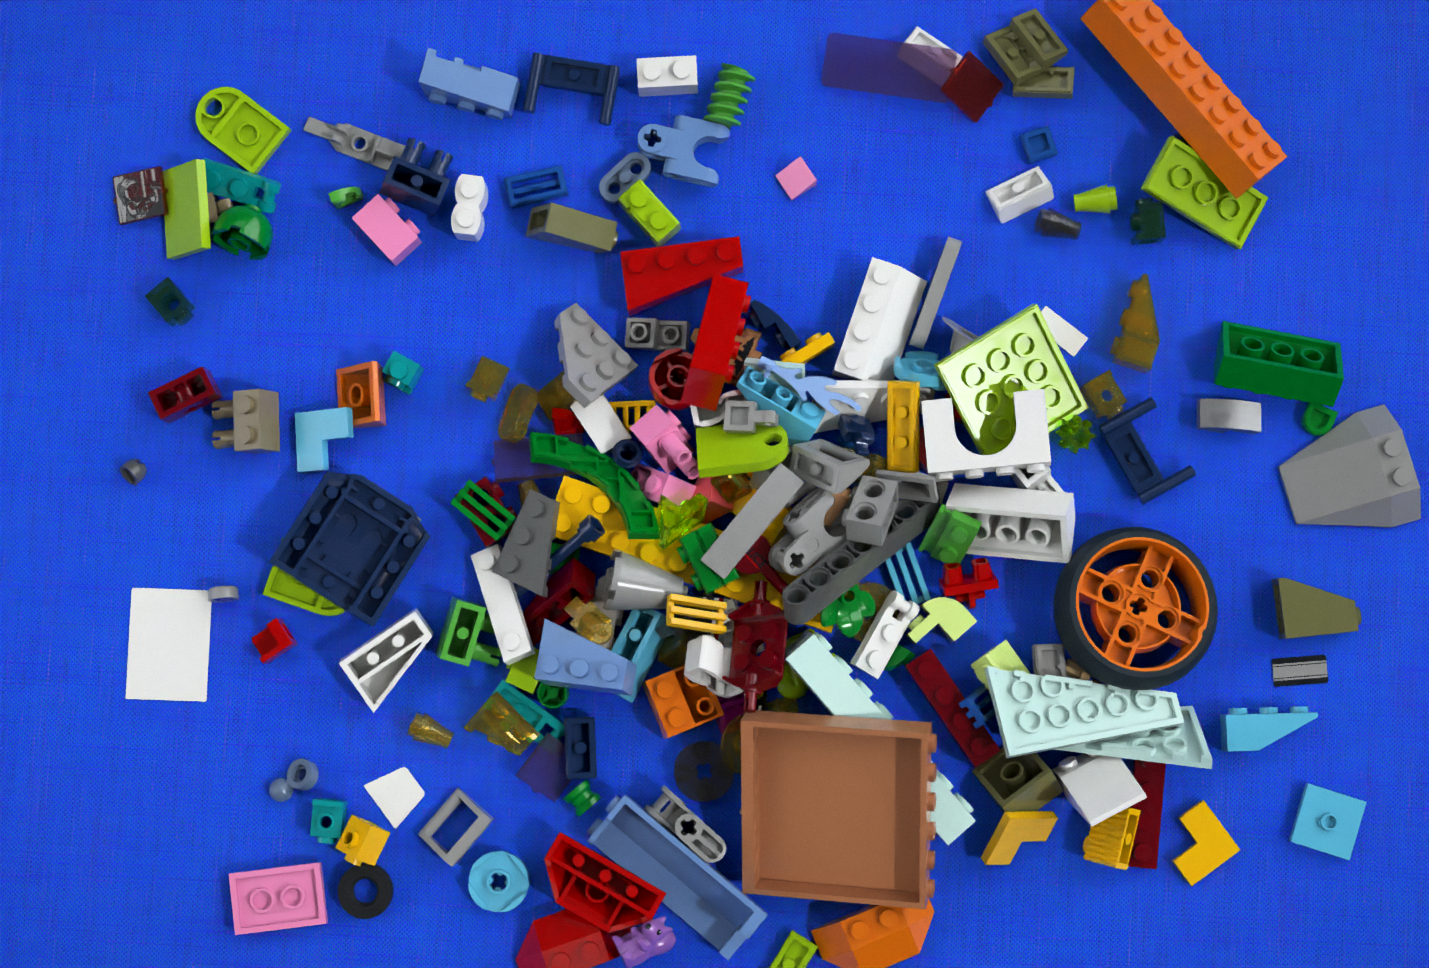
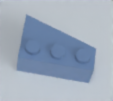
[418,48,520,120]
[534,619,637,696]

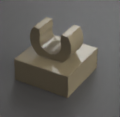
[207,192,233,229]

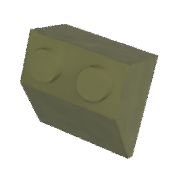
[972,747,1064,813]

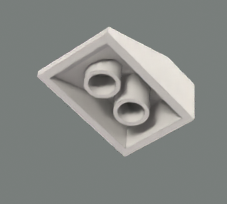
[1052,753,1147,826]

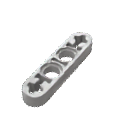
[909,236,962,349]

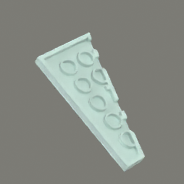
[984,666,1184,758]
[1054,706,1213,769]

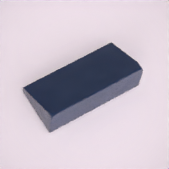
[564,717,597,779]

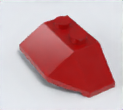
[544,832,666,933]
[515,909,634,968]

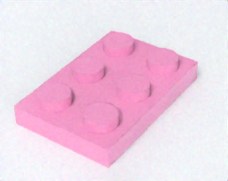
[229,862,328,935]

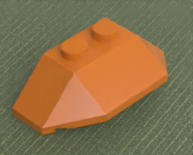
[810,899,935,968]

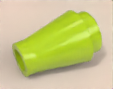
[1073,184,1118,214]

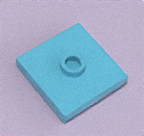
[1289,783,1367,860]

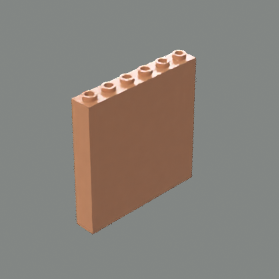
[741,710,937,909]

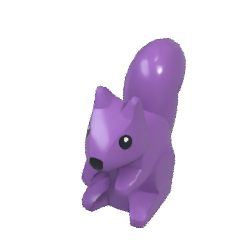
[612,916,676,968]

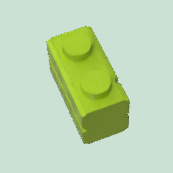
[618,179,681,247]

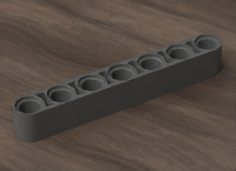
[782,488,940,625]

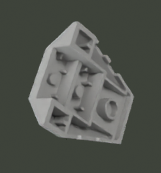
[1278,404,1421,528]

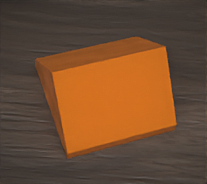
[336,361,386,428]

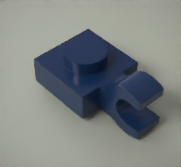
[837,415,876,456]

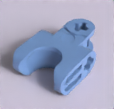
[638,115,730,187]

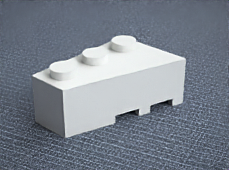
[339,608,433,713]

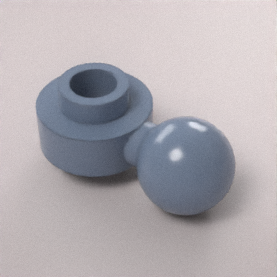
[269,758,319,802]

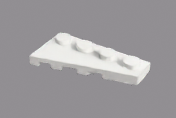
[812,380,935,433]

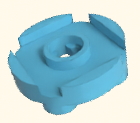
[893,351,946,391]
[468,850,530,912]

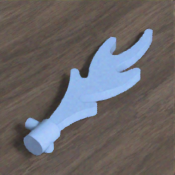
[757,356,862,415]

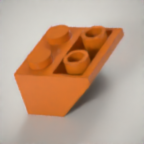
[642,665,724,739]

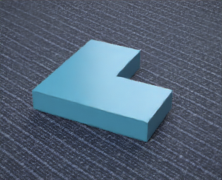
[295,407,354,473]

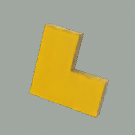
[1172,800,1240,886]
[981,811,1058,865]

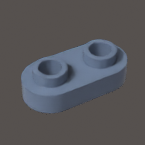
[599,152,651,204]

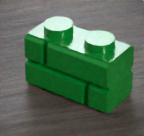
[676,522,740,595]

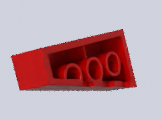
[620,236,743,316]
[680,274,751,412]

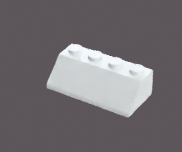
[832,257,927,381]
[946,483,1075,563]

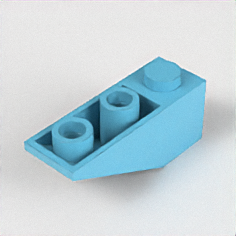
[736,366,826,447]
[1220,706,1318,752]

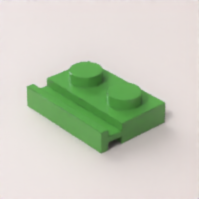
[918,504,982,564]

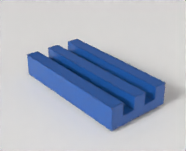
[504,165,569,209]
[958,684,995,729]

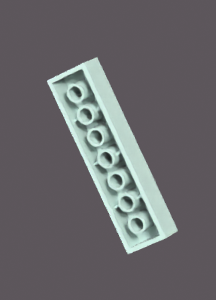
[785,631,976,845]

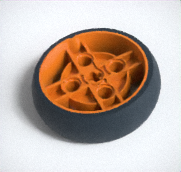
[1053,527,1218,690]

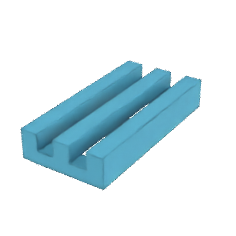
[885,542,931,604]

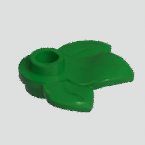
[820,583,876,638]

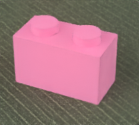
[352,194,422,266]

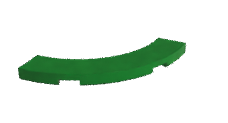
[529,432,660,539]

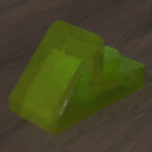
[656,493,708,549]

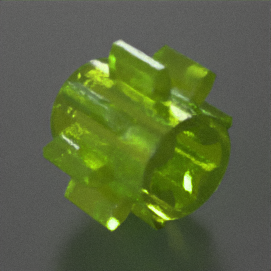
[1055,414,1095,454]

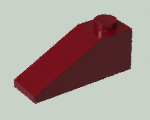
[523,557,596,647]

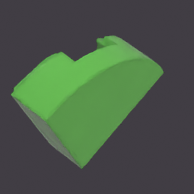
[328,187,364,209]

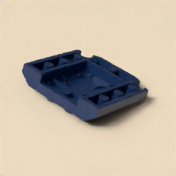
[269,471,430,627]

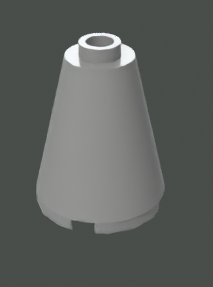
[602,549,688,610]

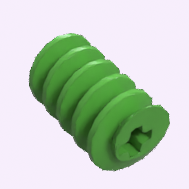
[703,63,755,130]

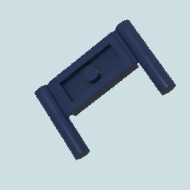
[523,53,620,126]
[1098,397,1196,505]

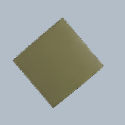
[983,8,1069,86]

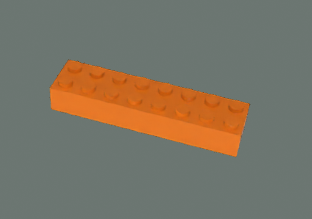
[1080,0,1288,199]

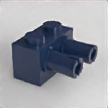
[380,138,453,217]

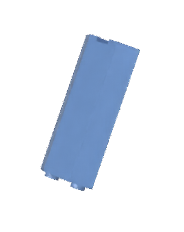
[587,794,768,960]

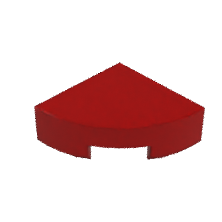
[552,408,585,435]

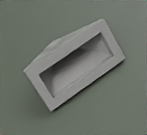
[875,469,939,503]

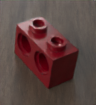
[455,477,518,548]

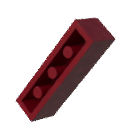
[903,649,1000,768]

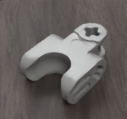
[768,487,847,576]
[644,785,726,863]

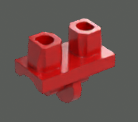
[938,557,999,609]

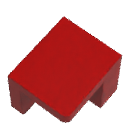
[252,618,298,664]

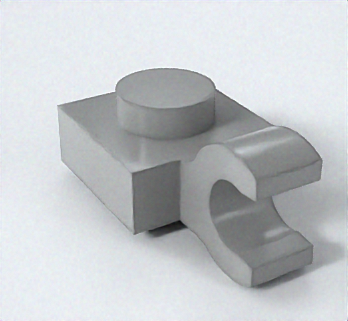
[723,400,779,434]

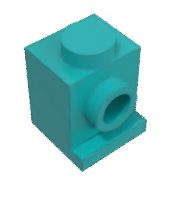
[382,351,424,395]
[310,798,348,844]

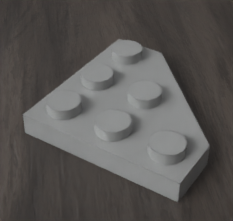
[554,303,639,408]

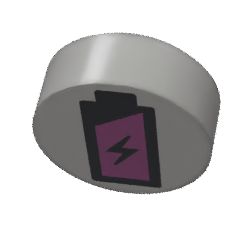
[208,586,239,603]

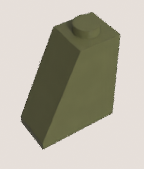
[525,202,618,253]
[1272,578,1362,639]

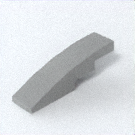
[700,463,805,579]

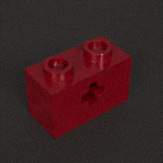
[148,366,223,423]

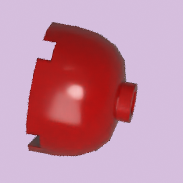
[648,348,693,411]

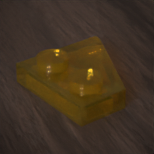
[463,691,540,756]

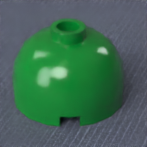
[211,204,273,260]

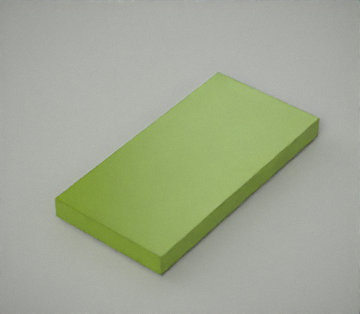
[1140,136,1268,250]

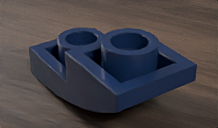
[747,300,801,350]

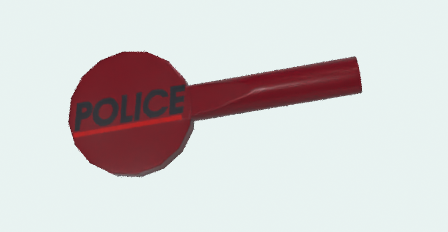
[735,535,788,595]

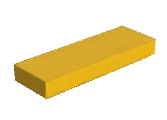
[887,380,920,473]

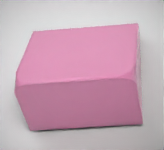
[775,156,817,201]

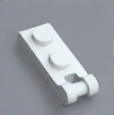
[850,590,920,679]

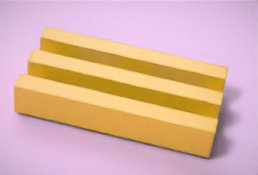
[666,593,727,635]

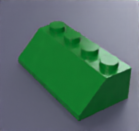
[1214,321,1344,407]

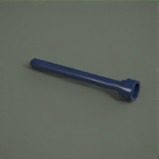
[514,515,605,599]

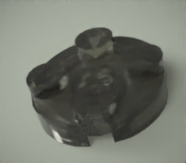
[674,741,734,802]

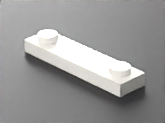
[471,544,536,665]

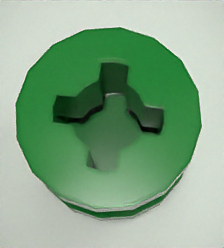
[563,779,602,817]

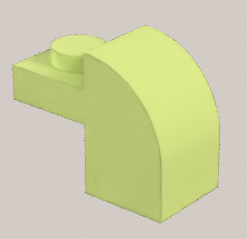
[906,597,977,644]

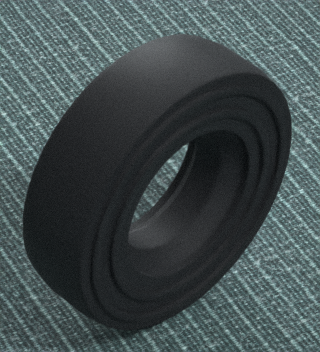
[338,863,393,919]

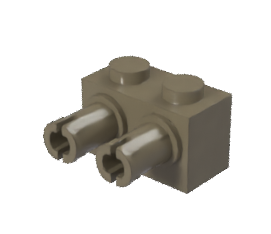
[211,389,280,454]

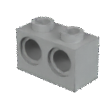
[842,475,899,546]

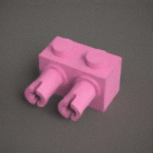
[630,405,699,480]

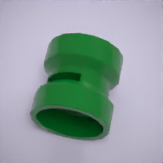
[537,683,569,708]

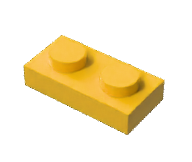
[779,332,835,364]

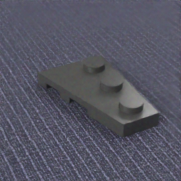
[492,489,560,598]

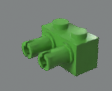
[435,596,501,667]

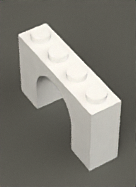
[921,389,1051,482]

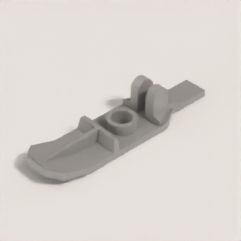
[303,117,406,171]

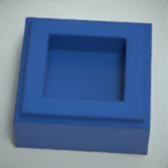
[1019,126,1058,164]

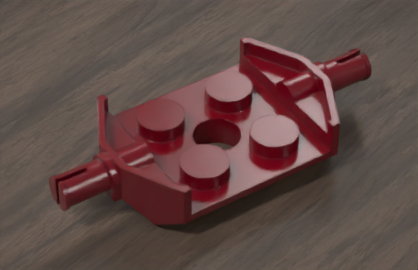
[722,580,788,713]

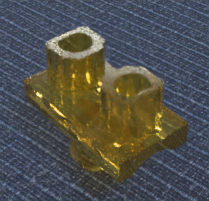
[564,596,614,645]

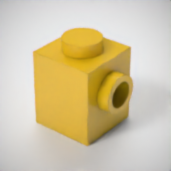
[335,815,390,866]

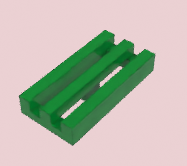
[450,479,517,542]

